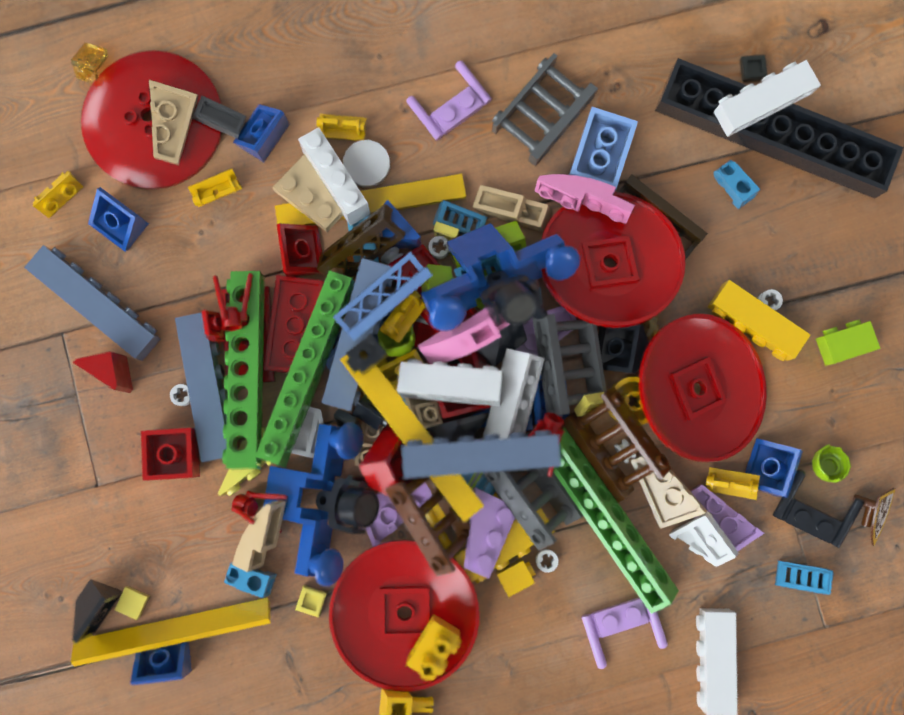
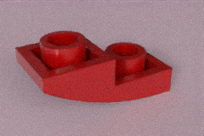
[201,310,227,343]

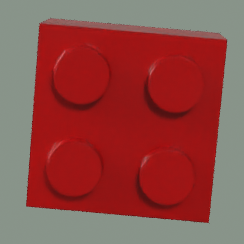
[141,428,200,481]

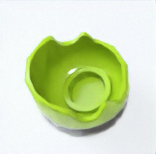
[378,326,415,357]
[812,444,851,483]

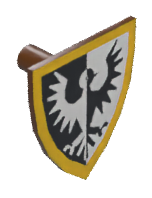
[852,488,895,546]

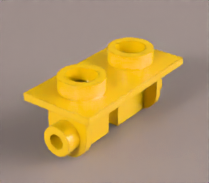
[316,114,367,141]
[188,168,242,207]
[32,171,84,218]
[379,291,426,343]
[706,467,760,500]

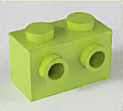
[816,319,881,366]

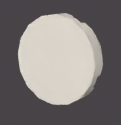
[343,140,390,188]

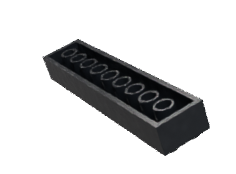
[655,58,904,199]

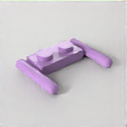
[407,61,492,141]
[582,597,668,669]

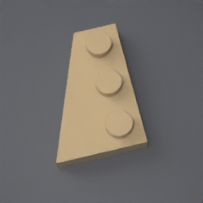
[149,80,198,165]
[273,154,343,232]
[631,456,707,529]

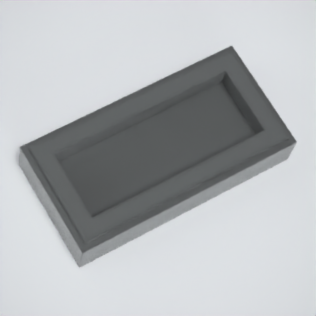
[192,96,247,139]

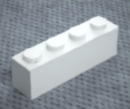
[714,60,821,137]
[298,127,371,226]
[483,348,545,440]
[397,359,502,407]
[696,608,737,715]

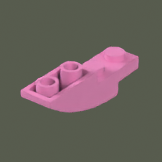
[535,174,635,224]
[418,308,510,365]

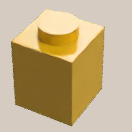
[496,558,536,597]

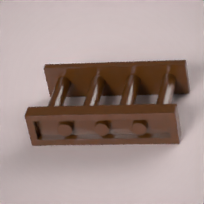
[563,386,672,503]
[385,476,471,576]

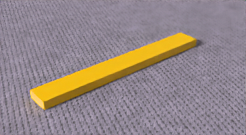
[275,174,466,225]
[340,351,484,522]
[71,598,271,666]

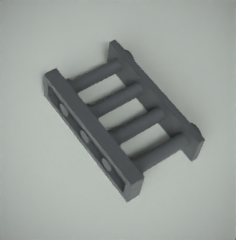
[492,53,598,167]
[532,314,607,415]
[483,432,583,551]

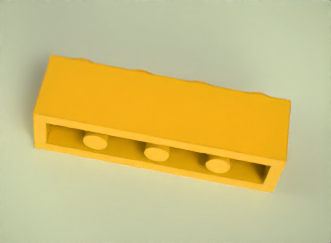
[707,280,810,361]
[454,508,555,584]

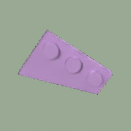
[464,487,515,579]

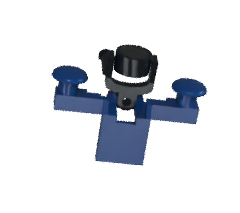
[421,223,580,331]
[263,422,379,587]

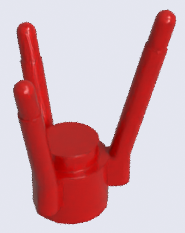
[213,273,253,331]
[528,412,565,477]
[232,490,287,533]

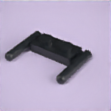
[773,470,864,548]

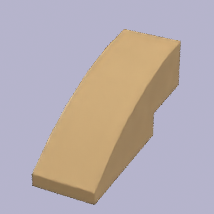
[473,185,552,233]
[232,500,286,572]

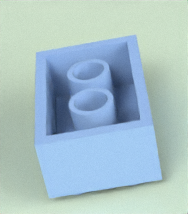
[569,107,638,190]

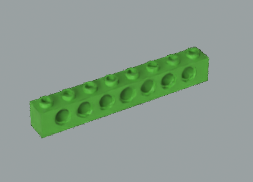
[255,270,355,468]
[222,271,265,470]
[553,427,679,614]

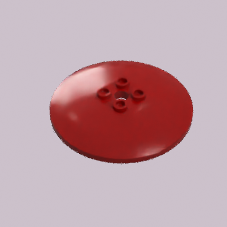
[81,51,222,189]
[541,192,686,328]
[639,314,767,462]
[329,540,480,692]

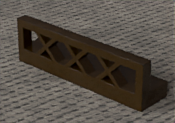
[618,174,708,260]
[317,203,405,277]

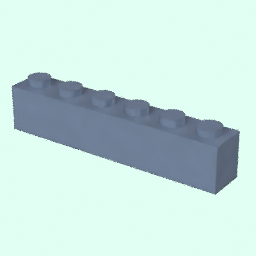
[24,245,161,361]
[322,258,394,411]
[175,313,238,462]
[401,430,561,478]

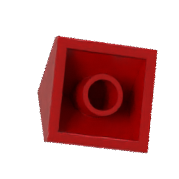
[277,223,322,277]
[73,351,133,393]

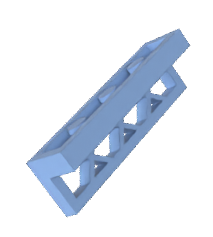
[333,252,432,341]

